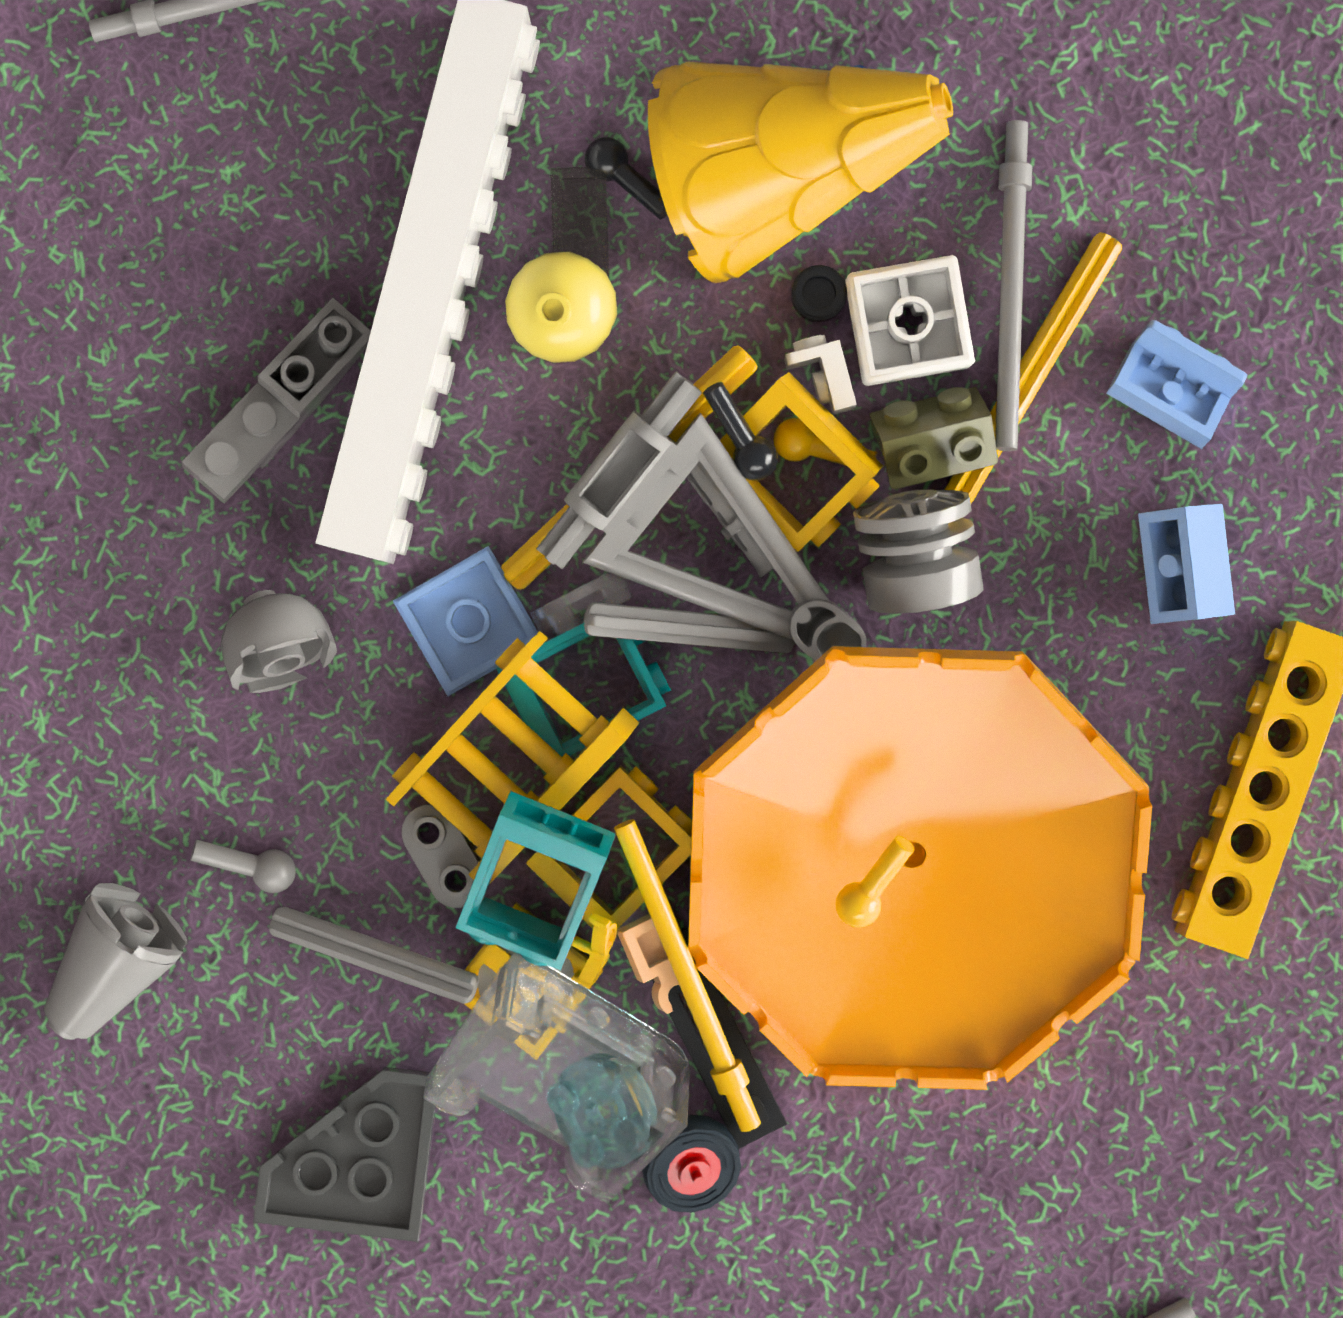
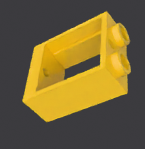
[720,372,884,552]
[526,765,692,929]

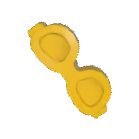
[571,912,617,987]

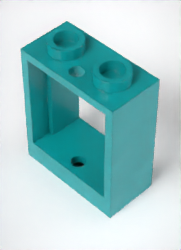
[496,623,671,756]
[455,791,616,971]

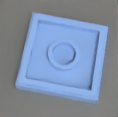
[393,546,538,696]

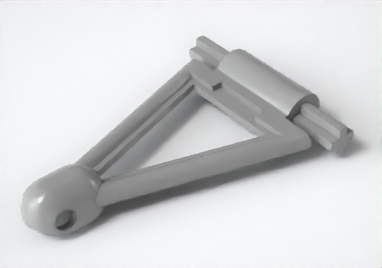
[536,371,866,661]

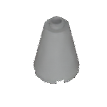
[44,883,187,1040]

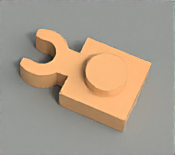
[617,914,679,1014]

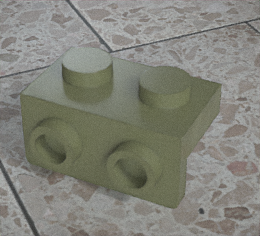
[869,387,998,489]

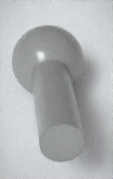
[190,839,296,893]

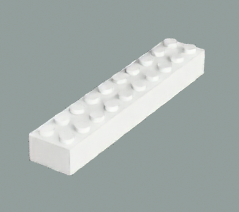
[315,0,540,564]

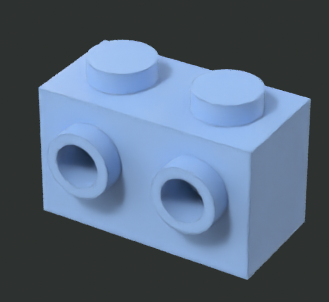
[1138,504,1235,624]

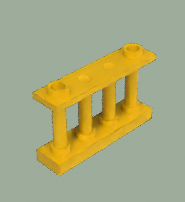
[386,631,640,883]

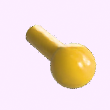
[773,418,877,466]
[836,836,914,927]

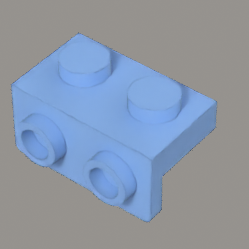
[1106,320,1247,449]

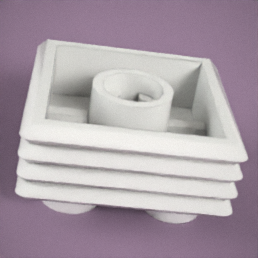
[845,255,975,386]

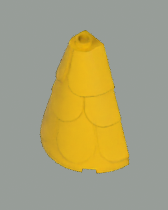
[648,61,953,283]

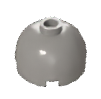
[220,590,337,693]

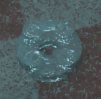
[547,1053,657,1169]

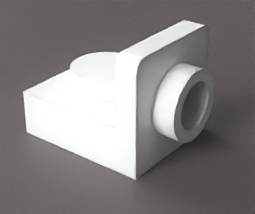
[784,335,857,415]

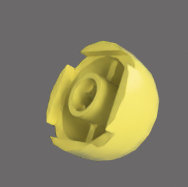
[505,252,617,363]

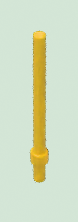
[614,819,761,1132]

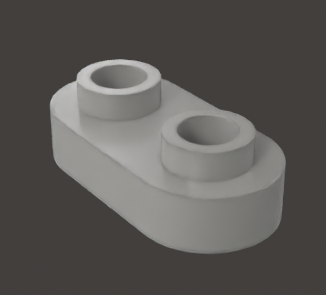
[402,804,479,908]

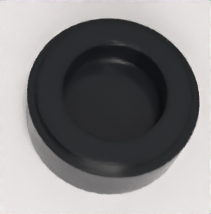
[791,265,847,322]

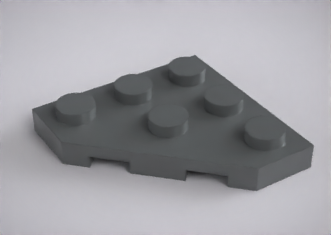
[253,1067,440,1242]

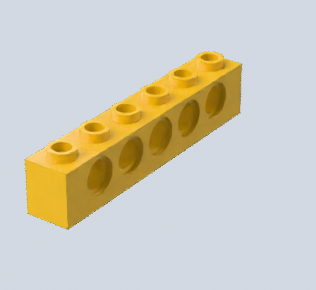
[1172,621,1343,959]

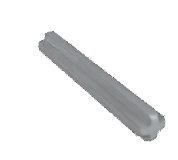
[584,602,796,653]
[269,907,479,1004]

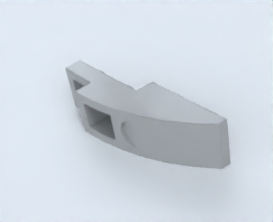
[182,298,371,504]

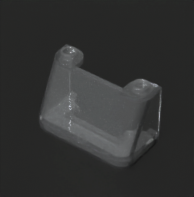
[423,953,690,1204]

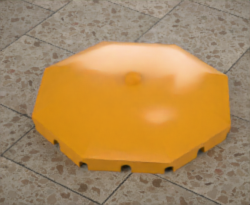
[688,646,1152,1090]

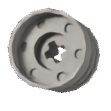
[853,489,984,614]

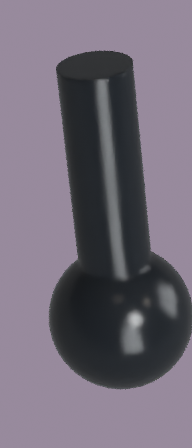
[584,137,667,220]
[703,382,778,481]

